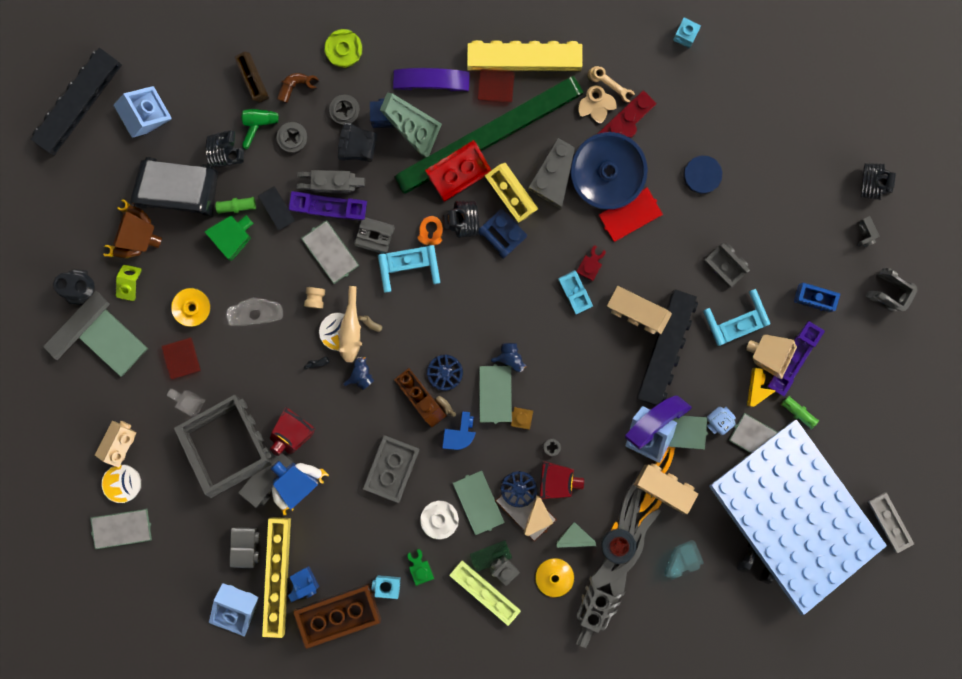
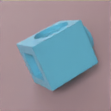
[673,18,701,48]
[372,575,401,599]

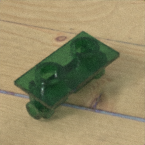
[470,540,512,572]

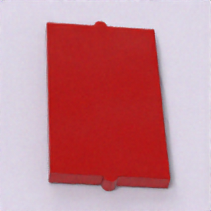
[599,187,663,242]

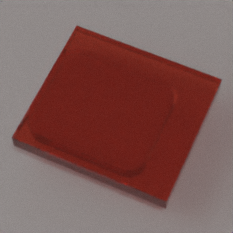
[478,69,515,102]
[162,338,201,379]

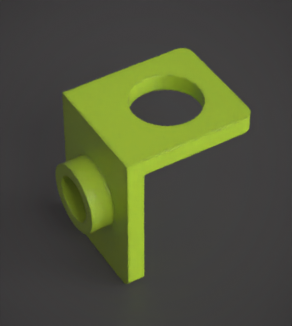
[116,265,141,301]

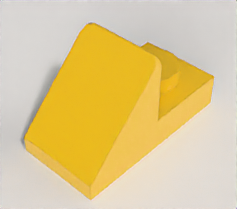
[747,368,775,407]

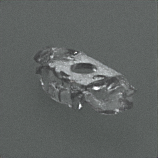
[227,297,283,326]

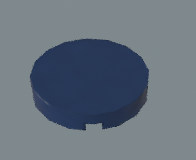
[684,155,723,194]

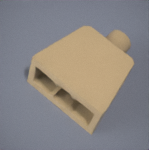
[747,335,797,379]

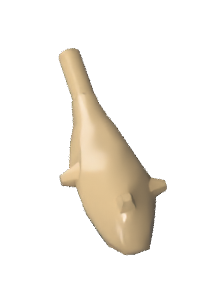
[338,286,362,362]

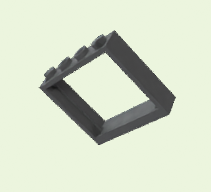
[174,395,272,498]

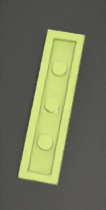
[449,560,521,626]

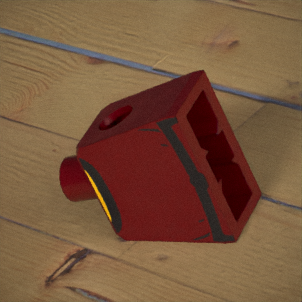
[270,407,316,456]
[540,461,584,499]

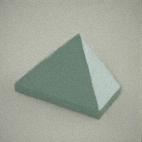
[556,522,596,548]

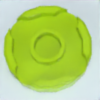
[324,29,363,68]

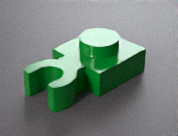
[408,549,434,586]

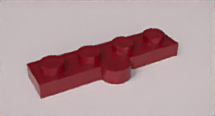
[597,90,657,138]

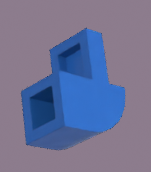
[443,411,476,450]

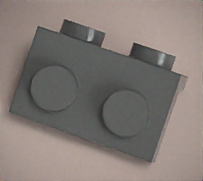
[704,243,750,288]

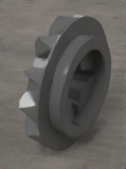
[329,94,360,125]
[277,122,308,153]

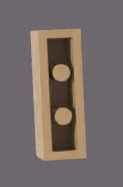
[607,286,672,334]
[634,463,698,514]

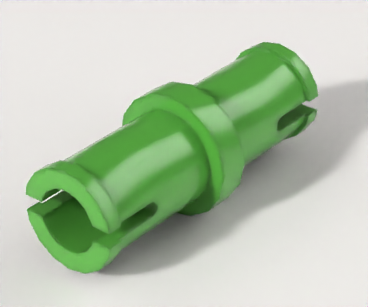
[216,197,256,214]
[781,396,819,430]

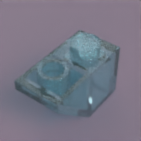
[664,540,704,579]

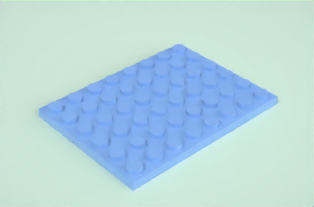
[709,420,887,615]

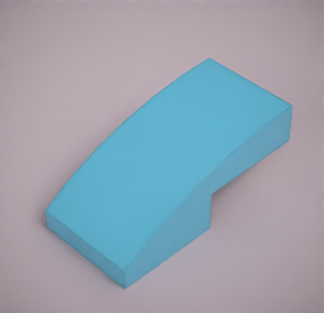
[558,270,593,314]

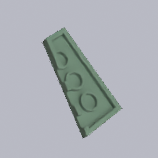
[380,92,442,158]

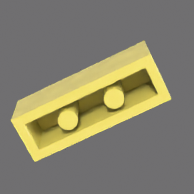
[485,163,538,223]

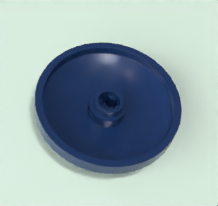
[570,132,648,209]

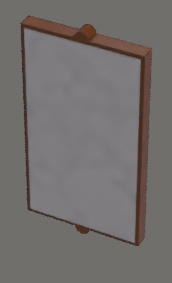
[495,479,557,542]

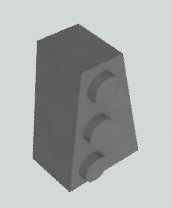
[528,138,575,210]

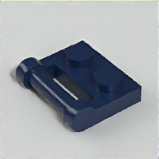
[479,208,528,259]

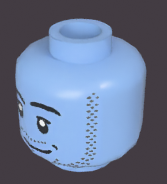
[707,407,736,435]

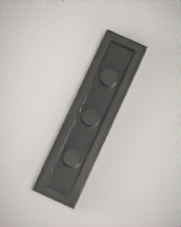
[43,291,110,360]

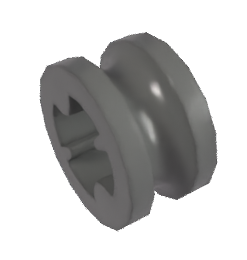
[543,439,561,456]

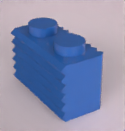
[794,283,840,313]

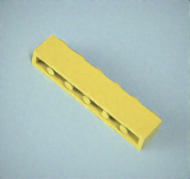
[468,40,582,71]
[262,517,291,638]

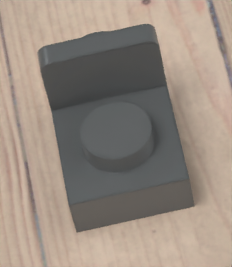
[857,216,880,248]
[489,556,520,586]

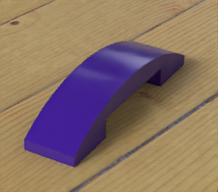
[393,68,470,91]
[289,191,367,220]
[767,321,825,396]
[625,395,692,449]

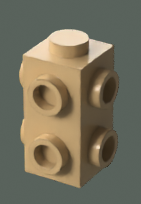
[95,421,136,467]

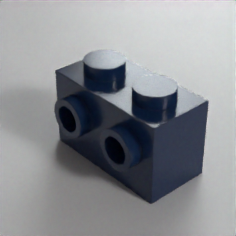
[370,98,395,128]

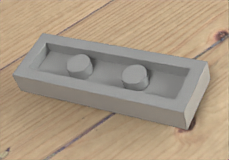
[868,492,914,553]

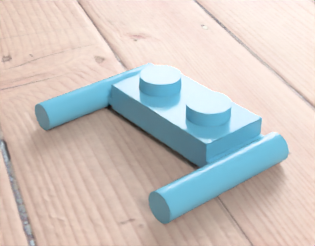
[378,245,440,293]
[703,289,771,346]

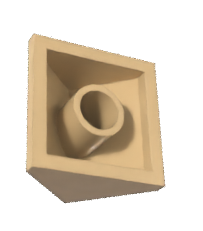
[524,495,553,536]

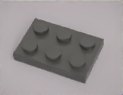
[363,435,420,503]

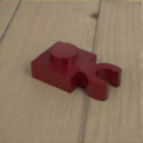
[577,245,606,282]

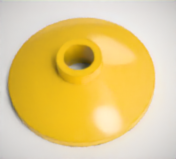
[172,288,210,327]
[536,558,574,597]

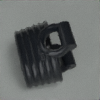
[206,130,244,167]
[860,163,896,200]
[443,201,479,238]
[53,269,95,305]

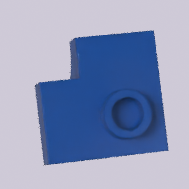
[288,566,319,602]

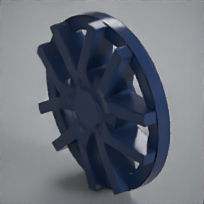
[427,355,463,390]
[501,471,537,508]

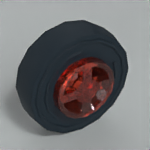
[601,529,636,564]

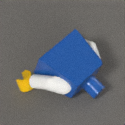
[271,461,329,516]

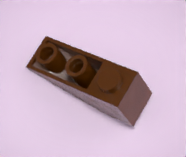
[394,368,447,427]

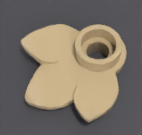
[579,85,616,124]

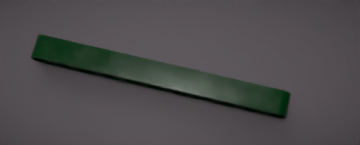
[394,76,584,194]

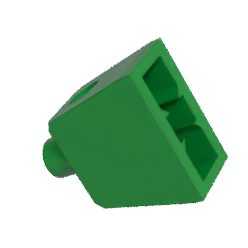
[205,215,254,261]

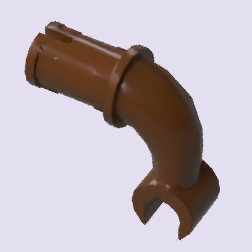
[277,73,319,103]

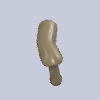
[358,316,382,332]
[436,396,456,417]

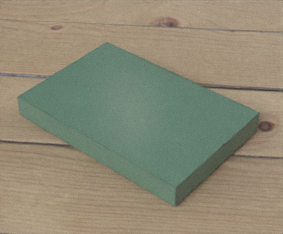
[79,310,148,377]

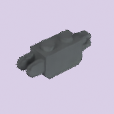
[296,170,365,194]

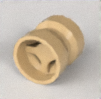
[304,287,325,309]

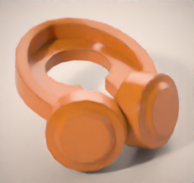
[417,216,443,246]

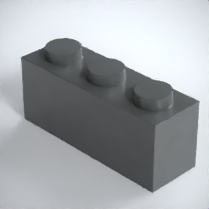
[238,452,295,507]

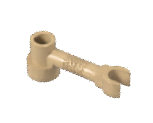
[588,66,635,103]

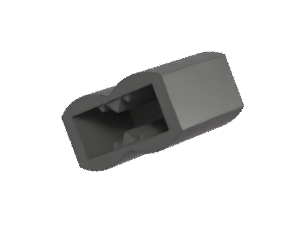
[230,527,260,568]

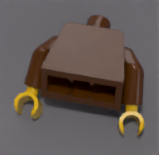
[103,200,162,259]

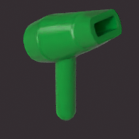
[241,109,279,149]

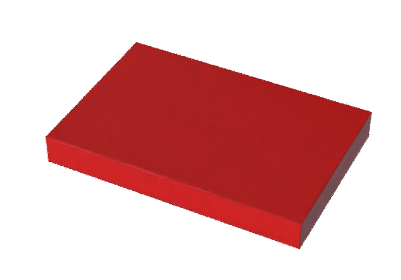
[425,140,492,202]

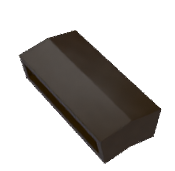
[235,52,270,103]

